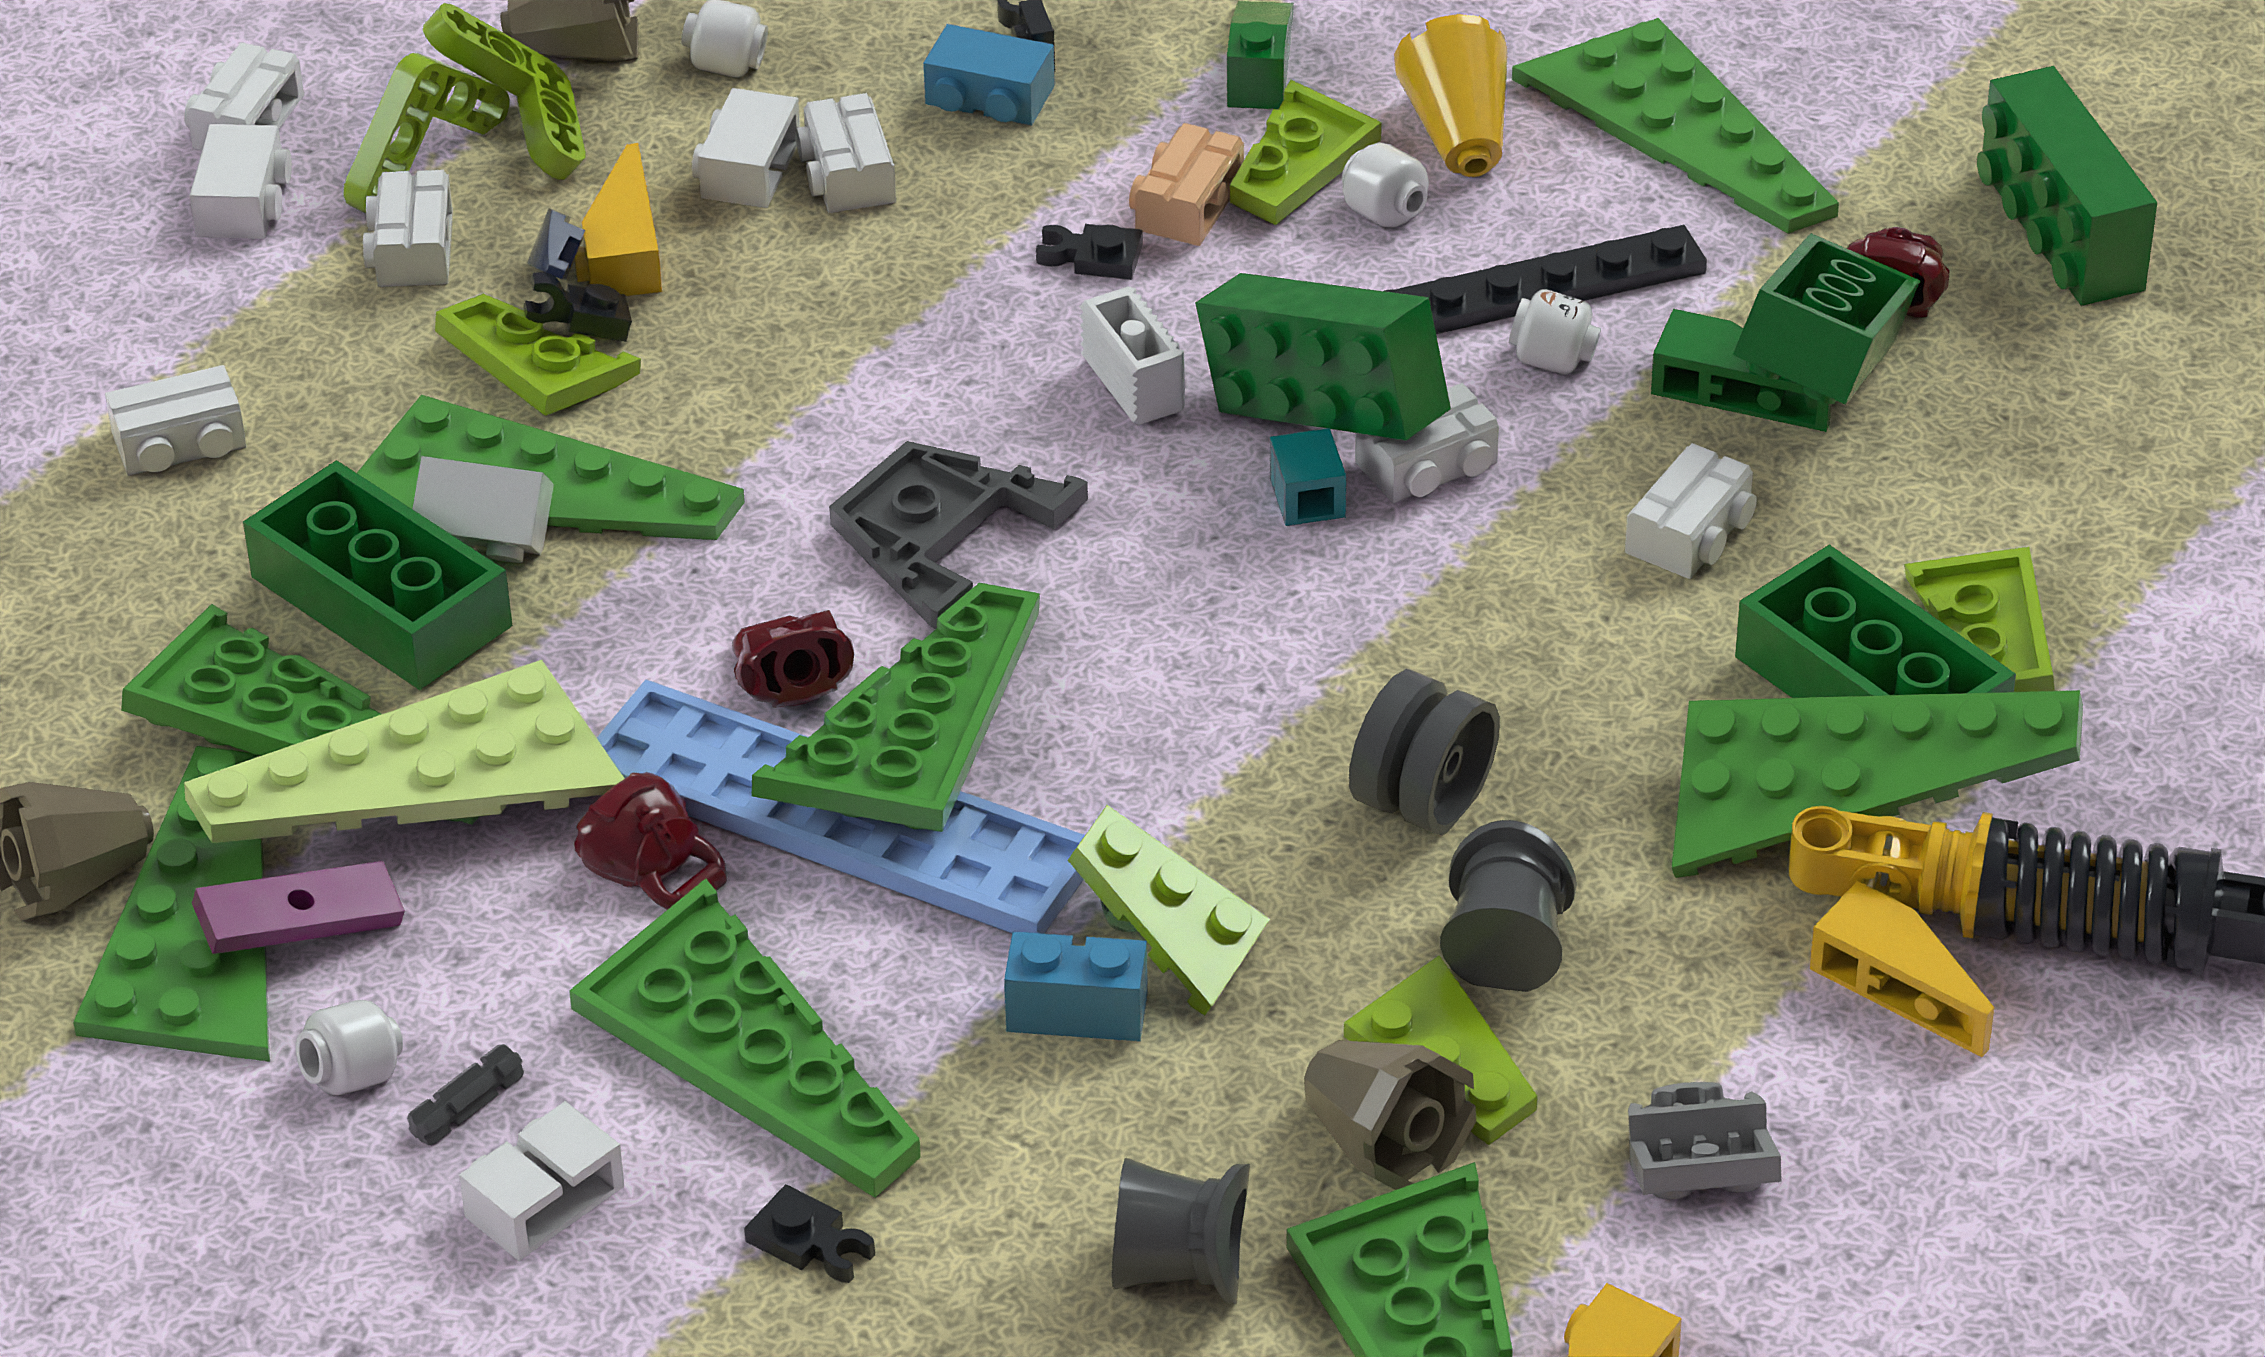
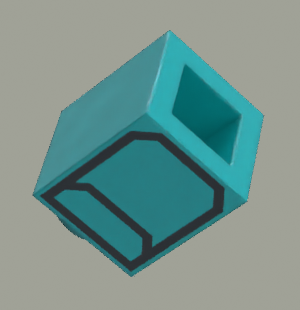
[1270,428,1346,526]

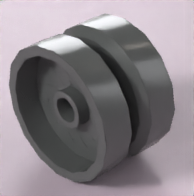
[1349,669,1500,835]

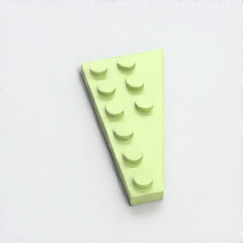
[184,660,625,843]

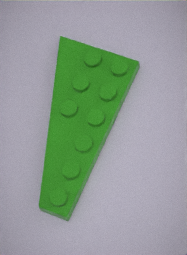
[1512,18,1839,234]
[357,395,745,540]
[752,583,1040,832]
[121,604,480,825]
[1672,690,2083,878]
[73,746,270,1062]
[569,879,921,1198]
[1286,1162,1513,1357]

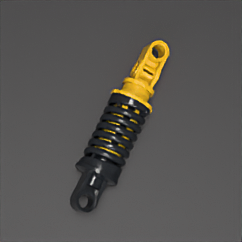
[1789,806,2265,976]

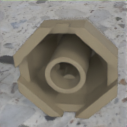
[500,0,639,62]
[0,782,154,921]
[1304,1040,1476,1190]

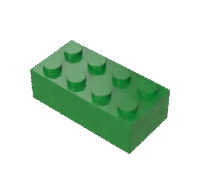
[1977,66,2158,306]
[1733,233,1920,405]
[1195,273,1451,441]
[243,460,513,690]
[1735,544,2016,698]

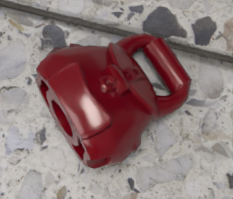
[1846,227,1950,318]
[732,610,854,708]
[574,772,727,910]

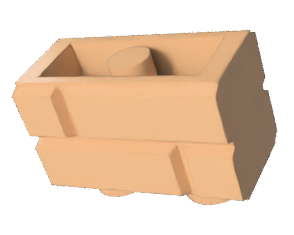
[1129,123,1244,246]

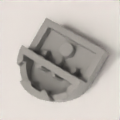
[1628,1082,1782,1199]

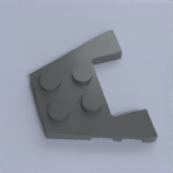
[829,441,1088,629]

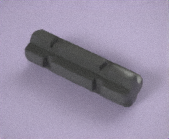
[407,1044,524,1145]

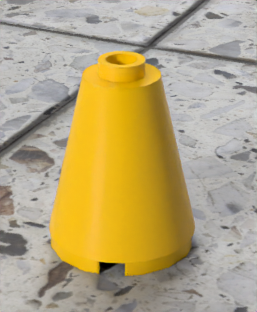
[1394,14,1508,177]

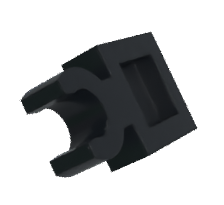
[1036,224,1143,280]
[744,1184,875,1283]

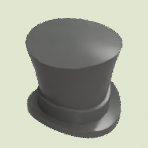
[1440,820,1577,992]
[1112,1158,1250,1305]

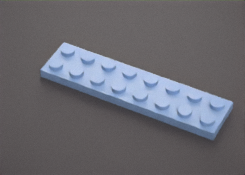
[597,679,1085,934]

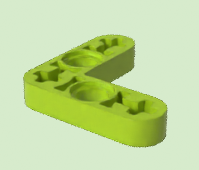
[423,3,586,180]
[343,53,510,214]

